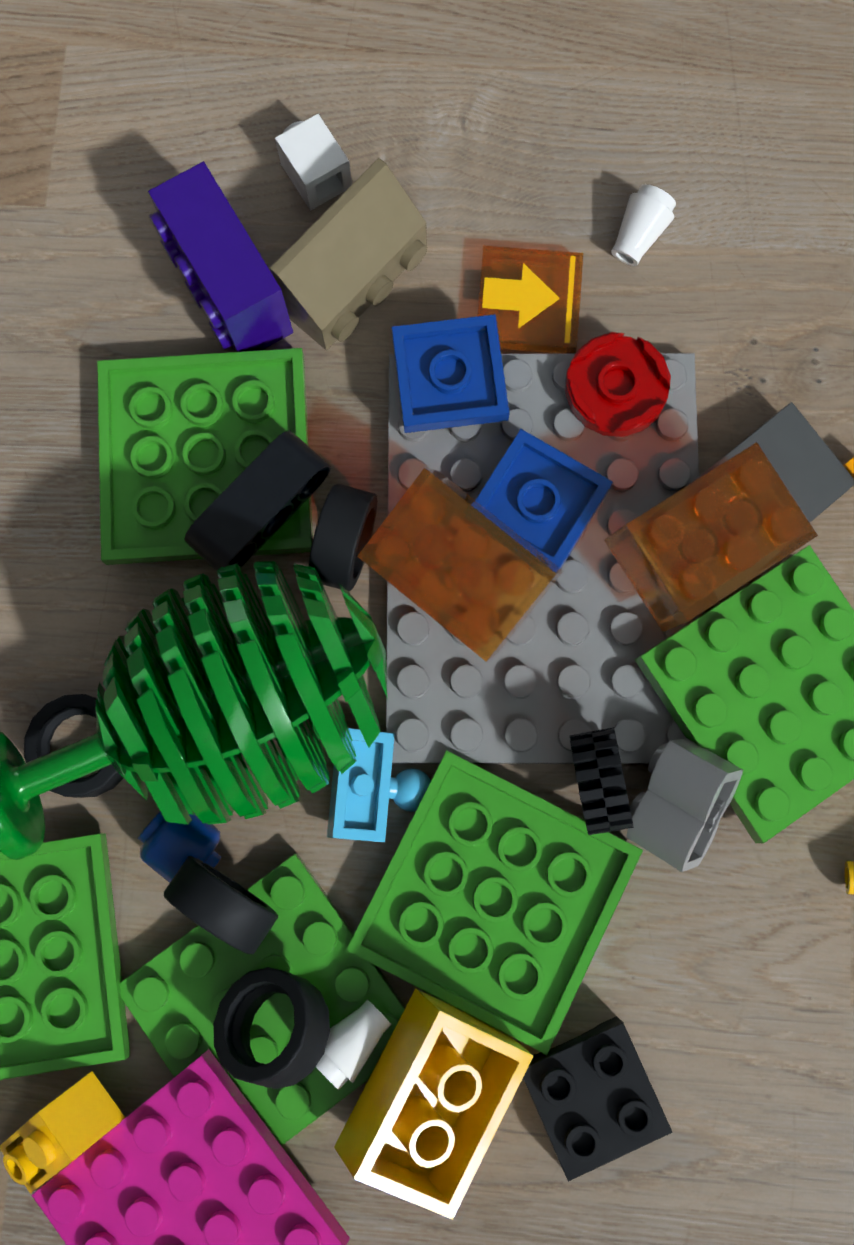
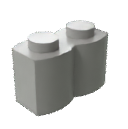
[627,738,743,872]

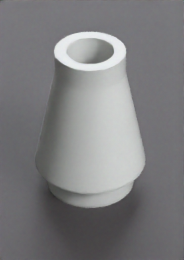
[611,184,676,266]
[316,1000,392,1090]

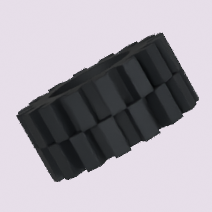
[570,727,634,835]

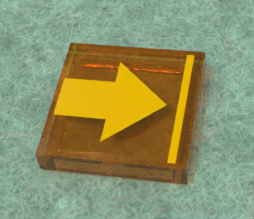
[478,245,583,354]

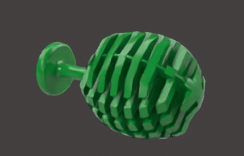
[0,561,388,860]

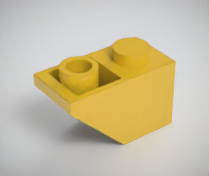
[0,1071,125,1194]

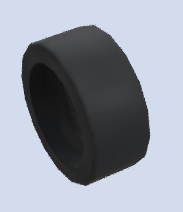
[309,484,378,592]
[24,694,123,798]
[164,856,278,954]
[213,967,330,1089]

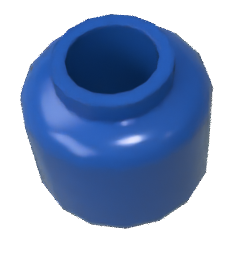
[137,811,221,883]

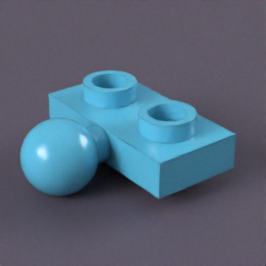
[327,728,431,842]

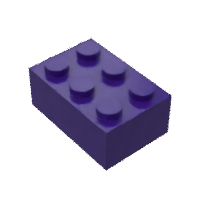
[148,161,294,352]

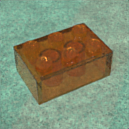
[604,442,818,632]
[357,468,564,662]

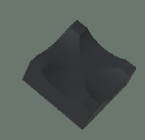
[523,1016,673,1182]

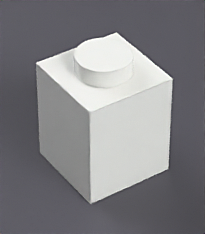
[275,114,352,210]

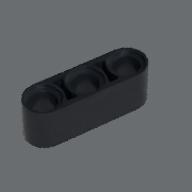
[184,430,331,571]

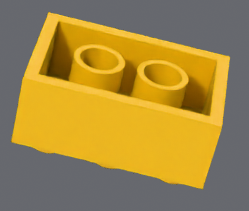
[334,988,533,1220]

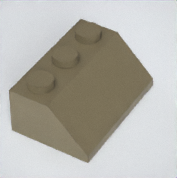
[270,158,427,351]

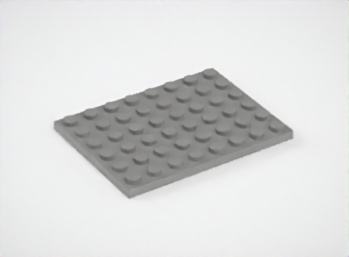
[386,353,704,764]

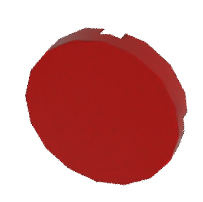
[565,332,671,437]

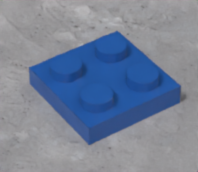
[392,314,510,433]
[465,429,613,576]

